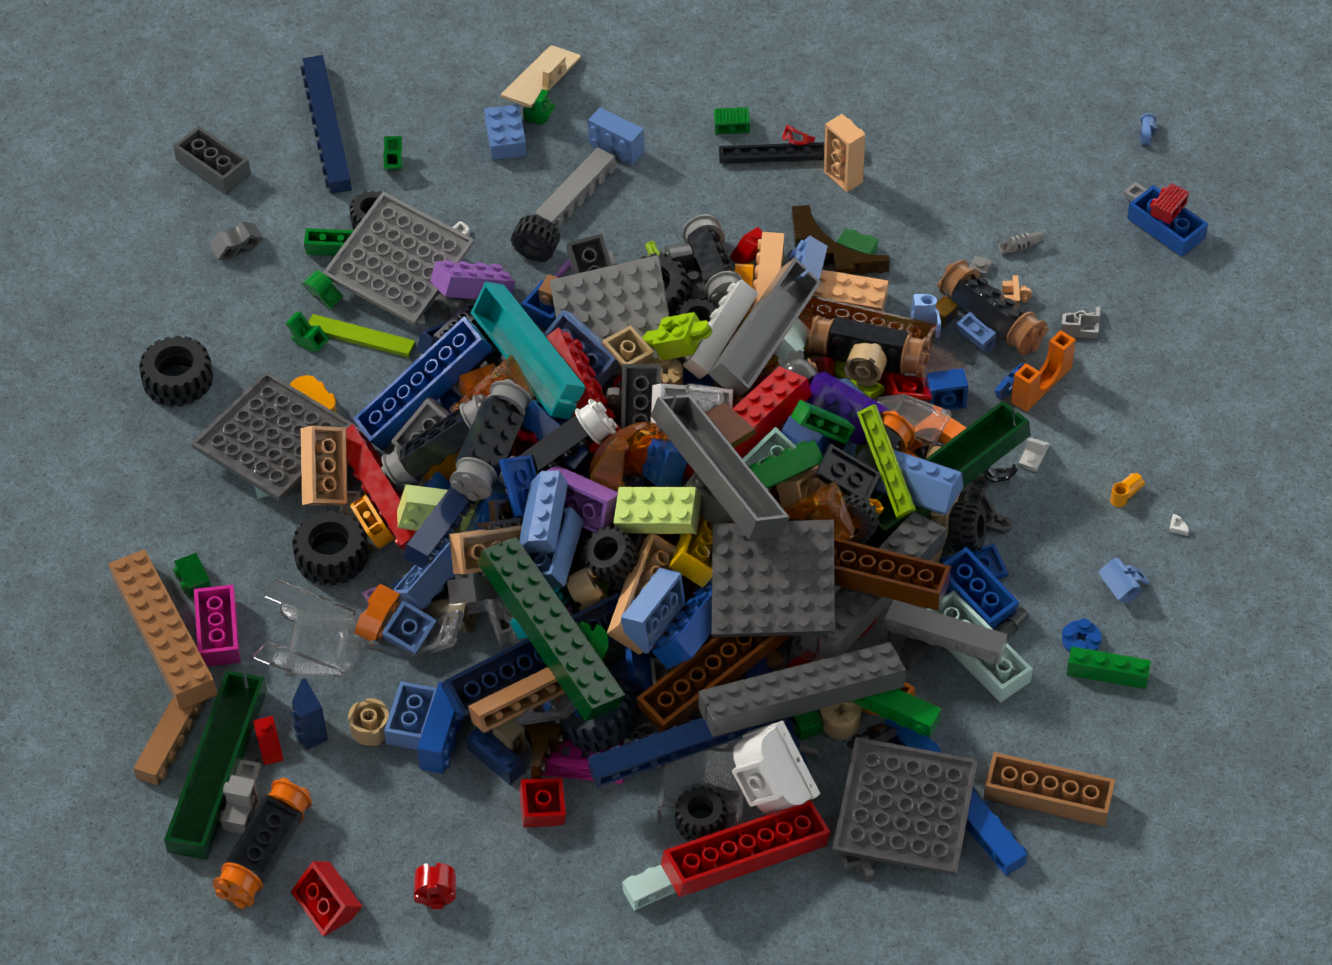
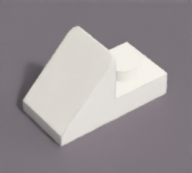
[1018,438,1050,472]

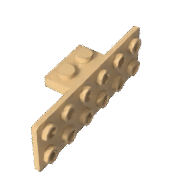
[501,45,581,108]

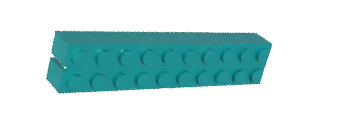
[471,282,585,419]

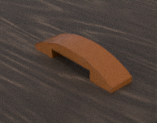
[589,422,647,476]

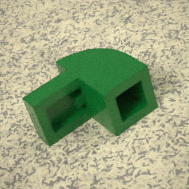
[523,89,555,125]
[383,136,403,171]
[301,270,344,309]
[285,311,329,352]
[576,621,608,660]

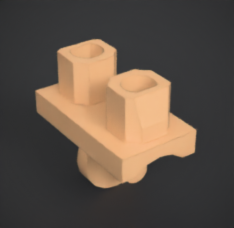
[1002,275,1032,307]

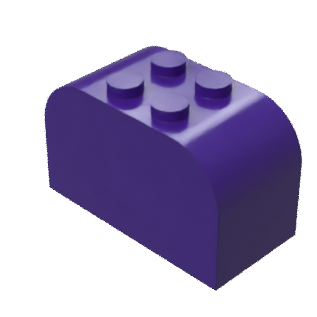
[806,372,889,445]

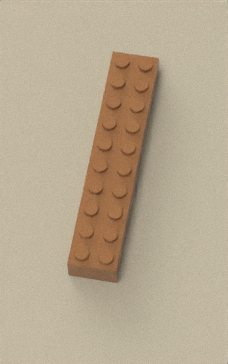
[108,549,217,710]

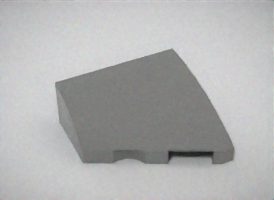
[1061,307,1101,339]

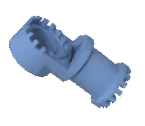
[1140,112,1157,145]

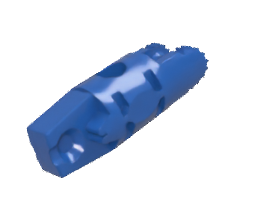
[995,363,1034,400]

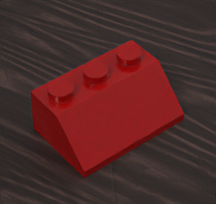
[291,861,362,936]

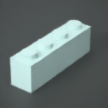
[774,318,809,359]
[623,865,676,911]

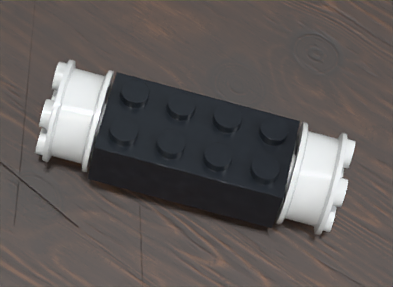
[497,399,617,495]

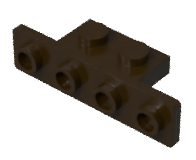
[477,498,524,530]

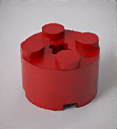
[414,863,456,909]

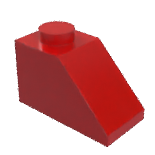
[730,227,763,264]
[253,716,284,766]

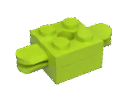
[643,312,713,360]

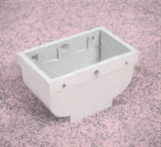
[731,721,820,813]

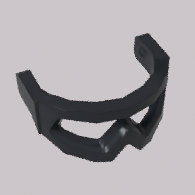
[983,464,1018,483]

